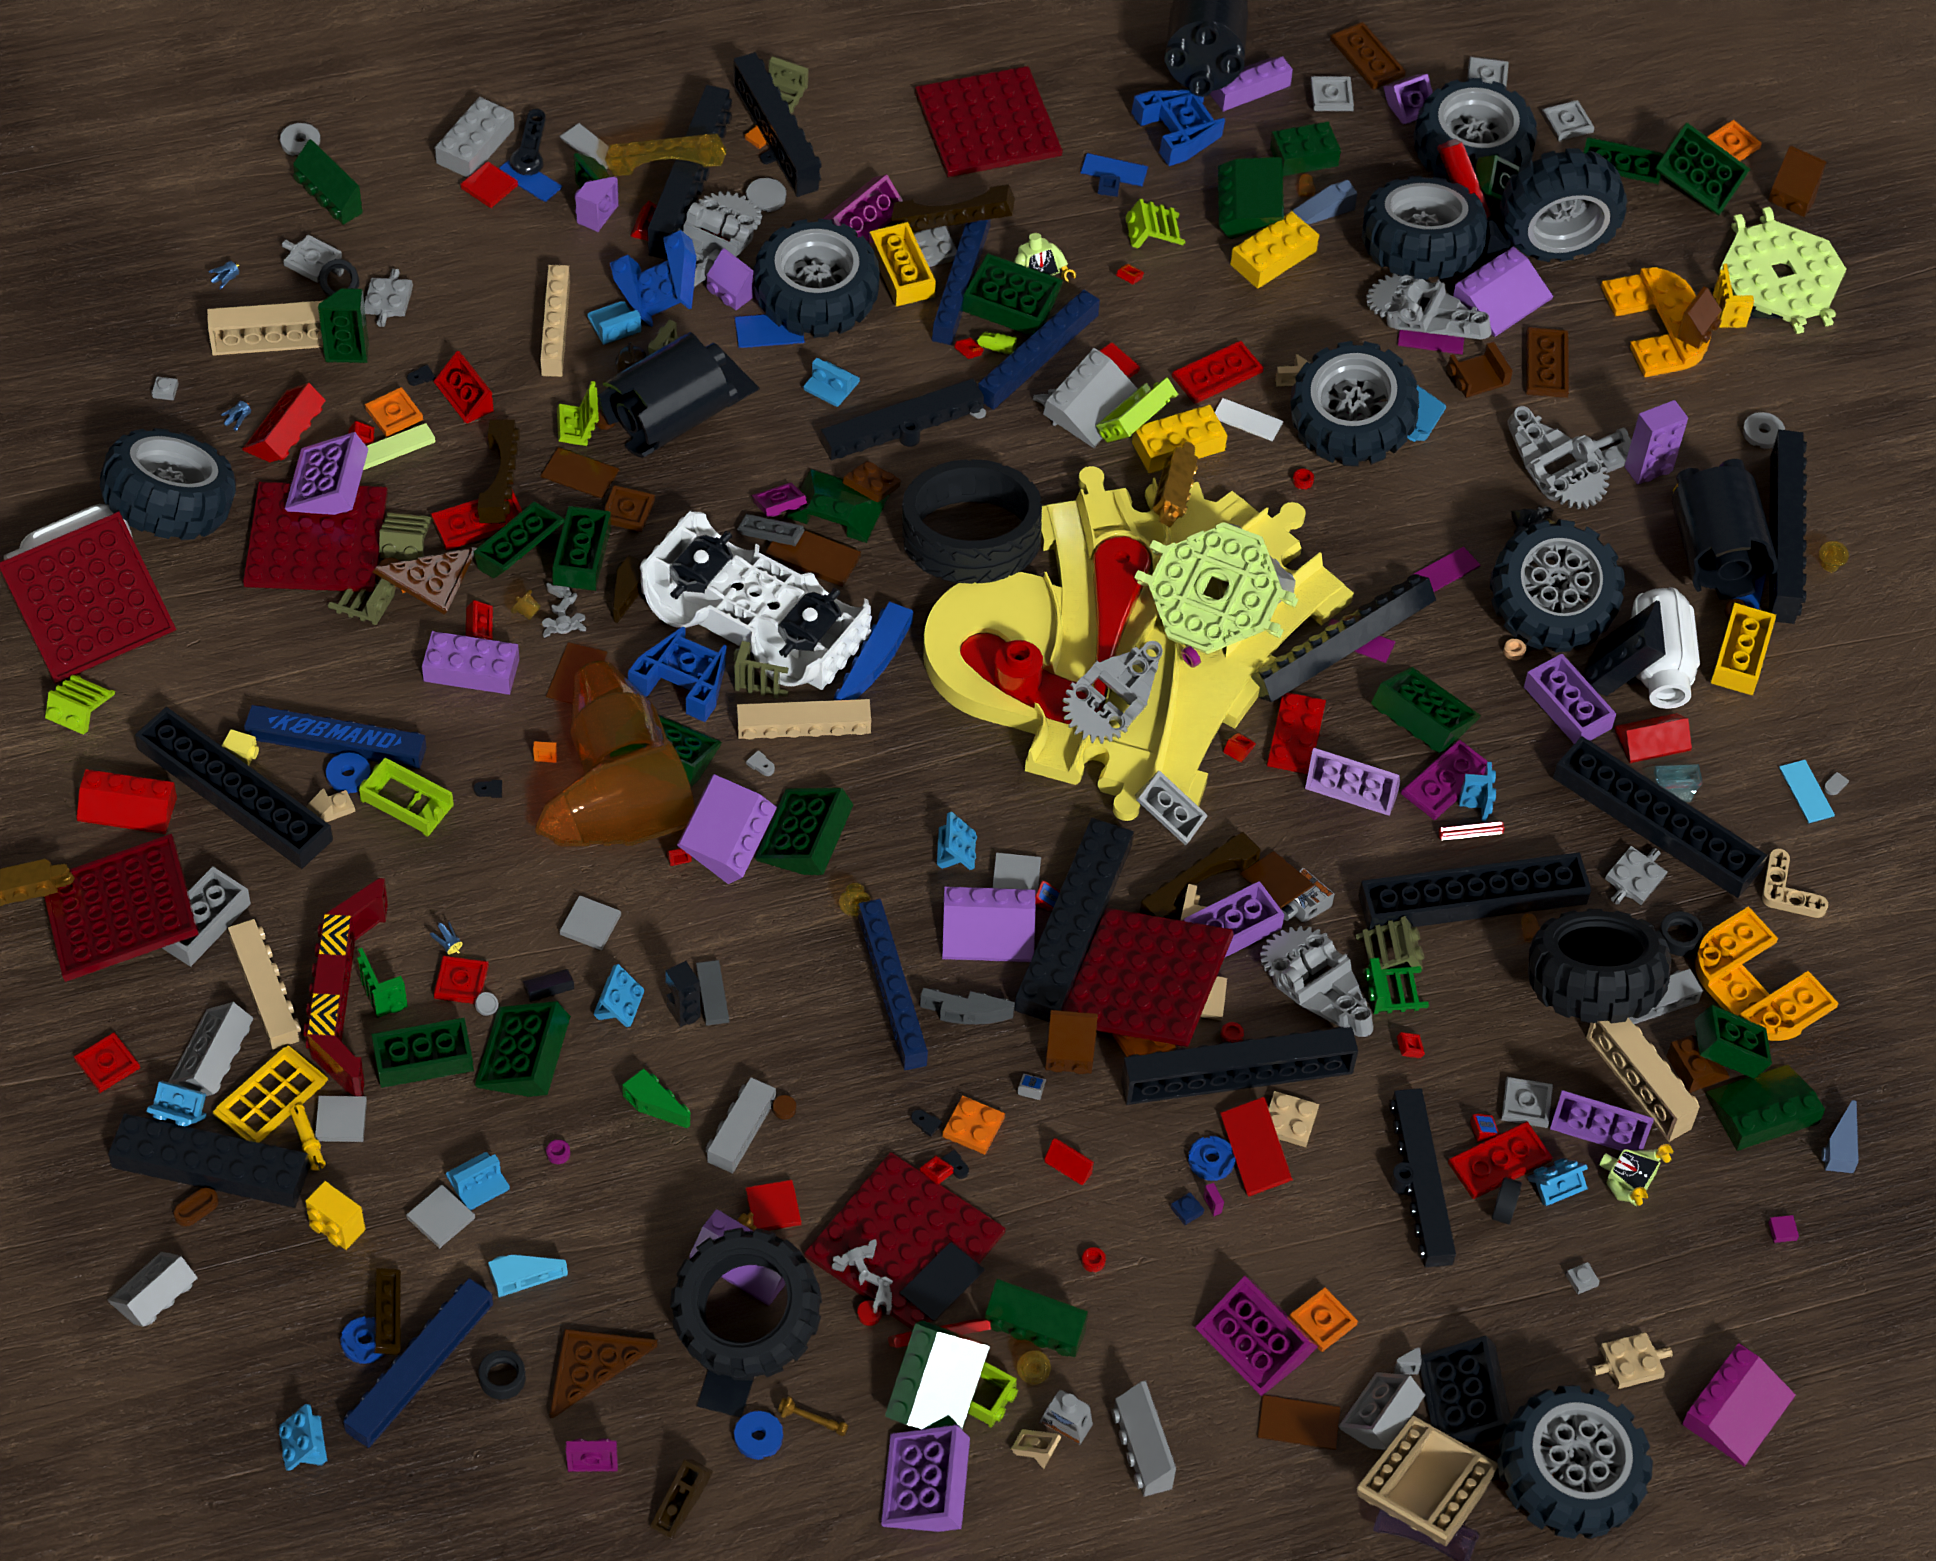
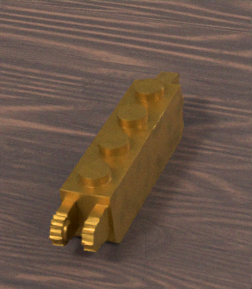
[1152,442,1198,528]
[0,859,75,906]

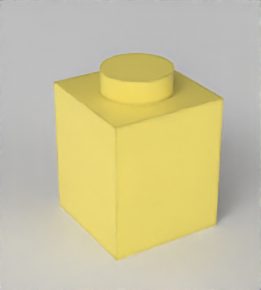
[222,729,259,766]

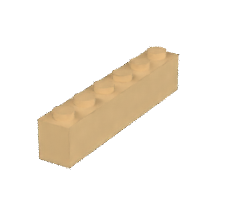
[541,265,570,377]
[737,699,871,739]
[228,919,301,1050]

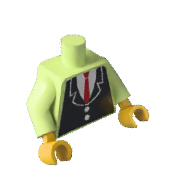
[1014,233,1076,282]
[1599,1144,1674,1206]

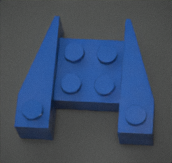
[1132,90,1225,166]
[610,230,696,327]
[628,627,727,722]

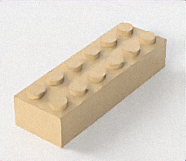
[207,300,324,355]
[1586,1018,1700,1142]

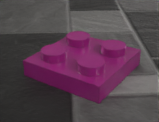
[752,482,807,516]
[566,1439,618,1472]

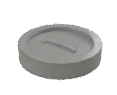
[475,992,498,1016]

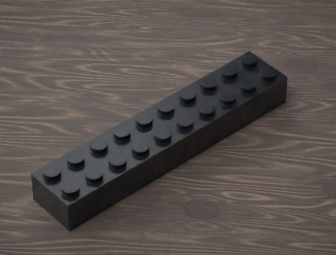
[648,85,732,260]
[1769,429,1807,624]
[135,707,333,869]
[1553,736,1768,898]
[1015,817,1134,1022]
[1358,852,1591,931]
[1121,1026,1358,1105]

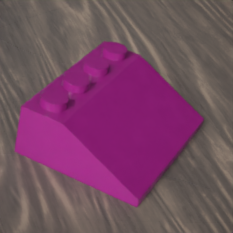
[1195,1276,1318,1396]
[1682,1343,1795,1467]

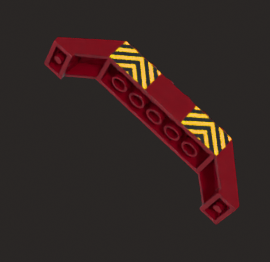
[304,878,388,1096]

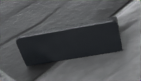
[523,969,574,1002]

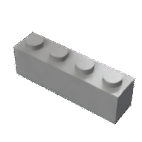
[1629,969,1703,1024]
[705,1078,776,1174]

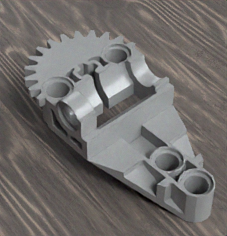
[683,192,762,287]
[1367,273,1492,339]
[1508,406,1609,509]
[1062,641,1163,744]
[1260,926,1374,1037]

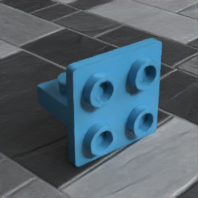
[804,358,860,407]
[1459,762,1496,822]
[937,812,977,870]
[593,964,644,1027]
[146,1081,206,1126]
[446,1152,510,1210]
[1527,1158,1588,1206]
[279,1404,327,1470]

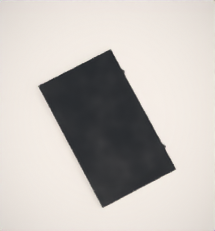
[721,350,760,407]
[900,1242,985,1321]
[697,1337,754,1418]

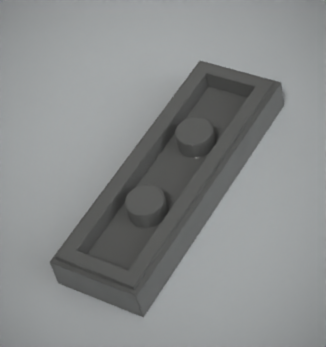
[737,514,804,546]
[696,960,729,1026]

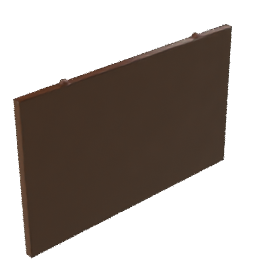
[541,447,619,499]
[546,642,608,707]
[1240,851,1314,909]
[1258,1395,1341,1450]

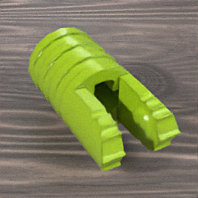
[977,332,1017,355]

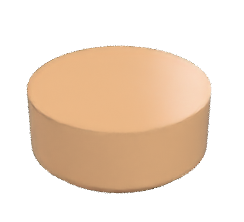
[1503,639,1526,660]

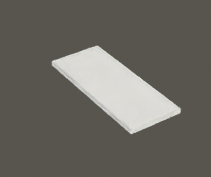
[1215,398,1283,441]

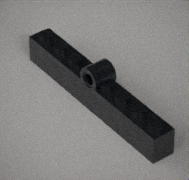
[821,378,984,461]
[1389,1088,1456,1268]

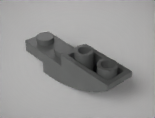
[920,988,1015,1025]

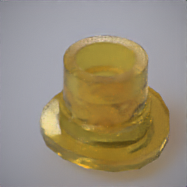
[1819,541,1849,572]
[511,589,541,620]
[839,883,871,916]
[1017,1350,1051,1385]

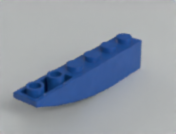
[834,602,913,701]

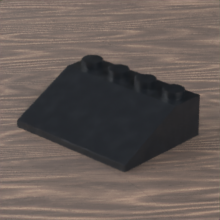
[1585,600,1666,696]
[1420,1335,1511,1444]

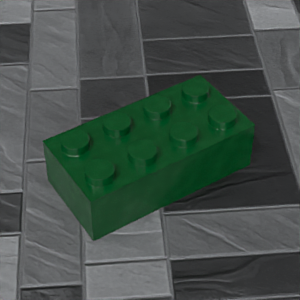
[553,506,611,591]
[371,1017,474,1088]

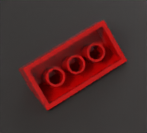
[242,383,326,463]
[77,769,177,834]

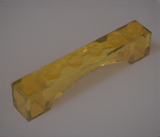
[605,134,727,176]

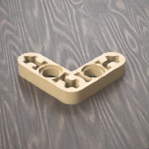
[1762,849,1829,918]

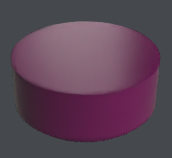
[1181,645,1201,668]
[546,1140,570,1164]

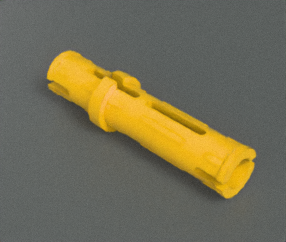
[289,1105,326,1171]

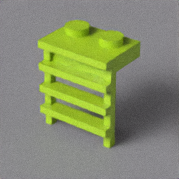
[1126,199,1185,248]
[557,381,599,446]
[45,675,115,735]

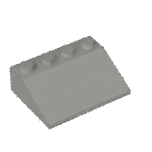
[1043,348,1137,448]

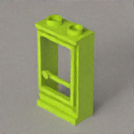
[1096,377,1178,442]
[359,758,454,837]
[968,1362,1018,1428]

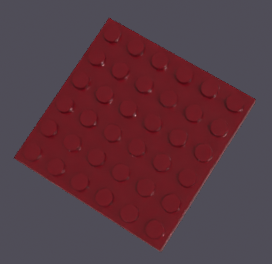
[915,66,1063,177]
[243,482,388,592]
[0,512,177,684]
[44,834,199,982]
[1063,908,1234,1047]
[805,1152,1006,1330]

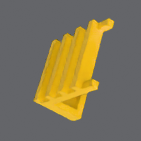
[1713,264,1754,328]

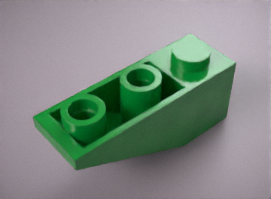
[622,1069,691,1128]

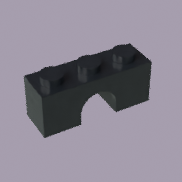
[665,961,701,1027]

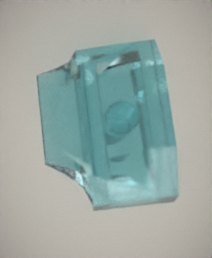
[1654,764,1703,802]

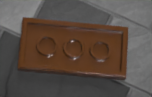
[1330,22,1406,89]
[1526,327,1569,398]
[765,530,861,587]

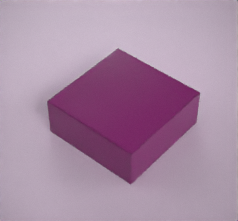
[1203,1183,1224,1216]
[1769,1215,1799,1243]

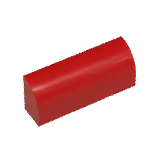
[1437,138,1491,218]

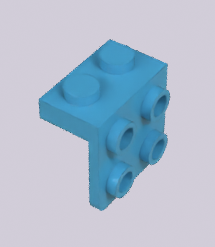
[588,301,641,345]
[1407,385,1446,442]

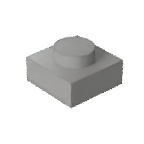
[152,377,178,400]
[1566,1262,1600,1295]

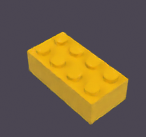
[1230,211,1319,289]
[869,222,935,307]
[1132,405,1227,473]
[1711,603,1776,696]

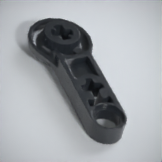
[510,109,546,175]

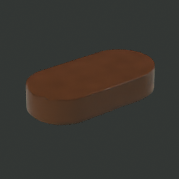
[174,1187,219,1226]

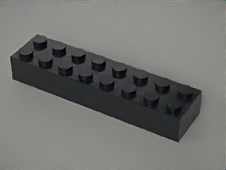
[733,52,822,197]
[108,1113,310,1208]

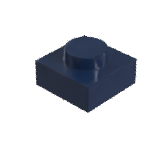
[1098,174,1120,197]
[1171,1192,1205,1225]

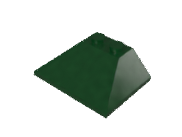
[787,469,889,543]

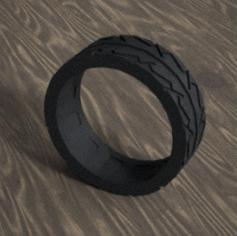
[902,459,1042,584]

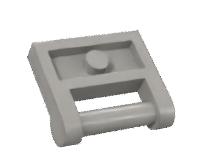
[1592,427,1632,473]

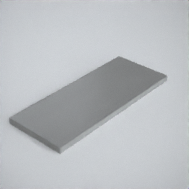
[560,123,622,170]

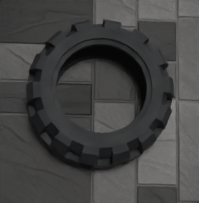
[1528,909,1671,1024]
[670,1227,822,1381]

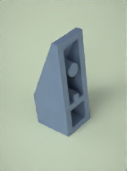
[1293,180,1357,225]
[1821,1101,1859,1173]

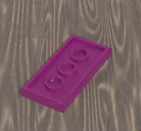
[1401,739,1493,821]

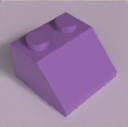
[1383,74,1433,124]
[574,177,618,232]
[707,248,753,310]

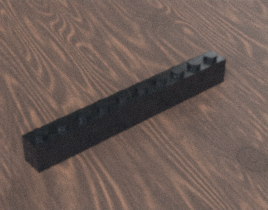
[1251,574,1436,702]

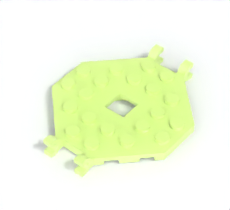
[1719,207,1846,334]
[1134,522,1298,654]

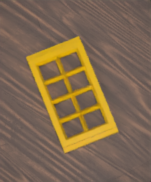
[213,1045,328,1143]

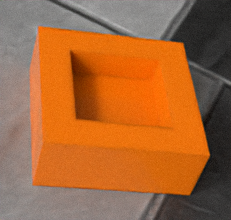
[745,126,766,149]
[533,741,557,763]

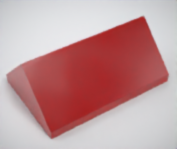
[434,350,494,423]
[1614,713,1692,763]

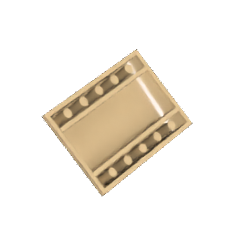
[1357,1416,1498,1546]

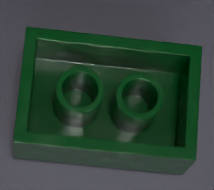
[1270,121,1341,176]
[1694,1005,1772,1079]

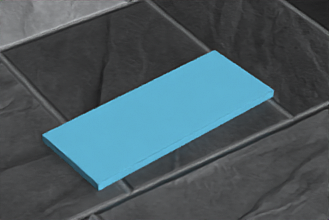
[1779,760,1835,823]

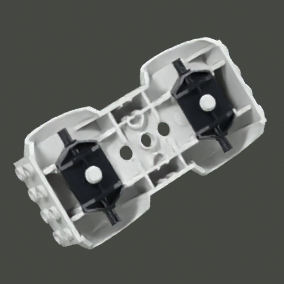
[640,511,872,690]

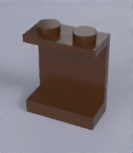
[1447,342,1513,398]

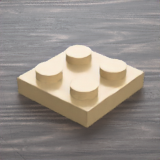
[1269,1091,1319,1147]

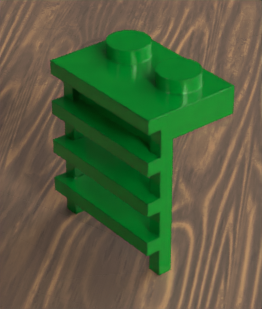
[357,948,408,1018]
[1365,958,1429,1014]

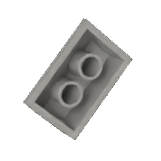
[108,1252,197,1327]
[1339,1372,1425,1450]

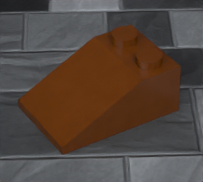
[1768,145,1827,217]
[1045,1010,1098,1074]

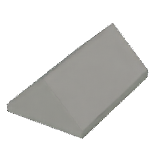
[1135,771,1208,845]

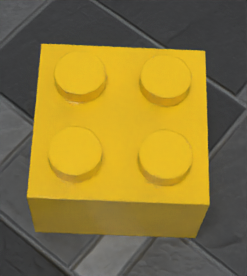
[306,1181,365,1250]

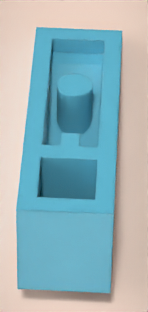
[488,1254,568,1298]

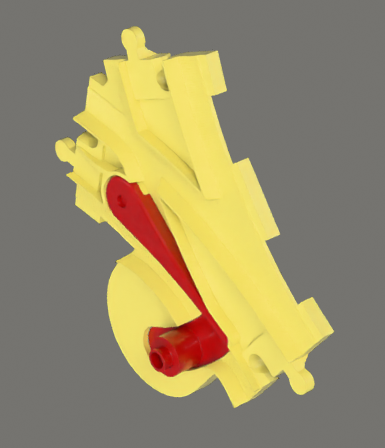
[923,466,1353,821]

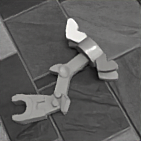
[542,583,586,638]
[832,1239,893,1315]

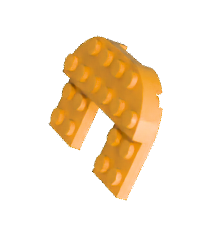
[1601,267,1711,377]
[1695,906,1839,1041]

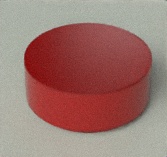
[1293,469,1314,490]
[1220,1022,1244,1043]
[1081,1247,1106,1272]
[857,1300,882,1326]

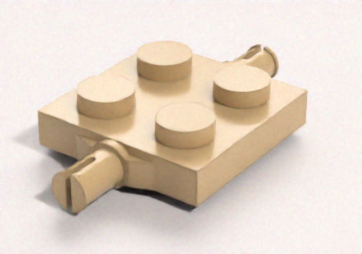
[1592,1333,1673,1389]

